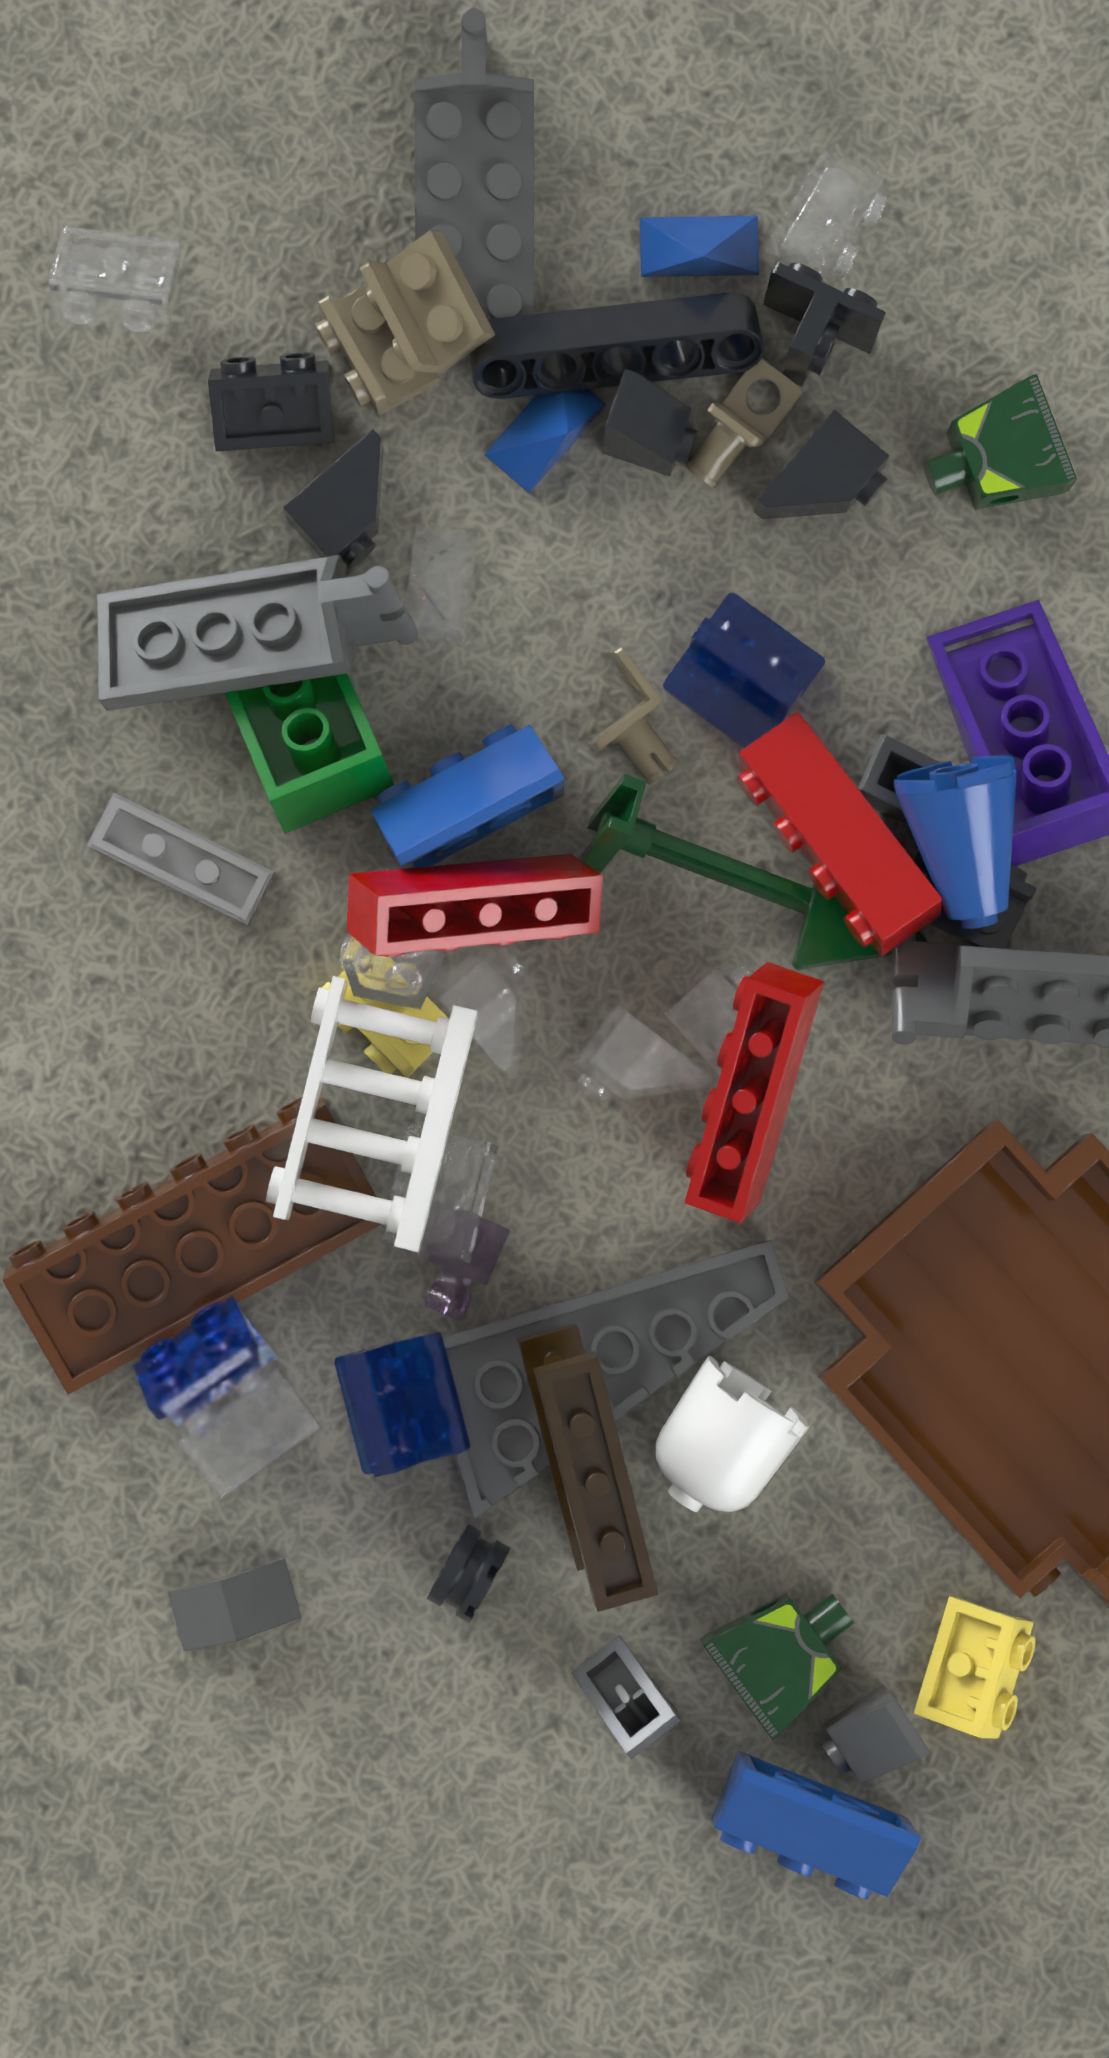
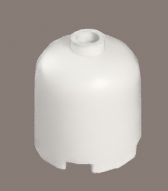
[656,1356,809,1512]

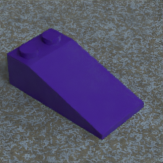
[927,600,1109,866]

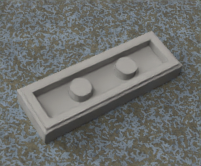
[87,793,275,927]

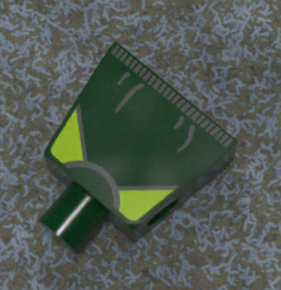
[923,374,1077,510]
[700,1593,854,1741]

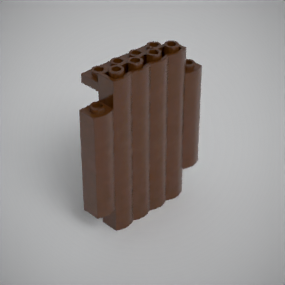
[814,1119,1109,1608]

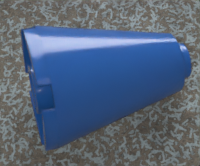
[894,755,1017,929]

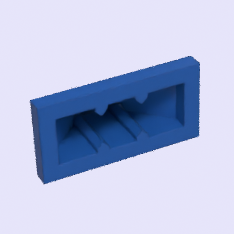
[640,216,759,277]
[484,389,606,493]

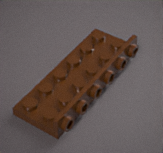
[2,1097,382,1395]

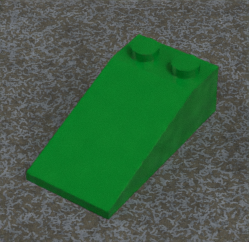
[225,673,394,834]

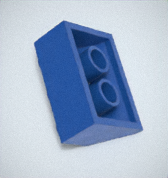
[370,724,565,869]
[712,1750,921,1899]

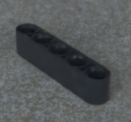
[470,292,764,399]

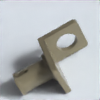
[685,358,803,488]
[587,646,679,785]

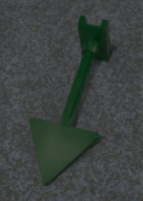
[578,774,927,970]

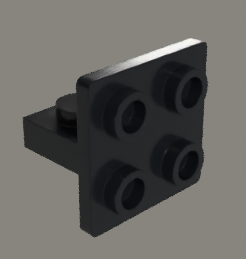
[763,262,886,387]

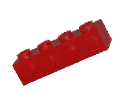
[737,711,943,957]
[347,853,603,957]
[684,962,825,1224]

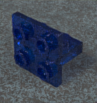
[663,593,825,748]
[334,1332,471,1478]

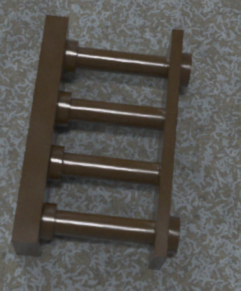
[517,1323,658,1612]

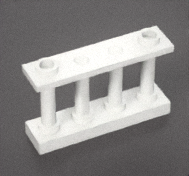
[266,976,478,1252]

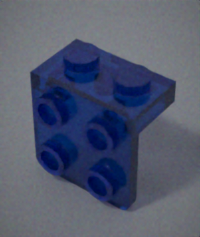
[133,1296,277,1428]

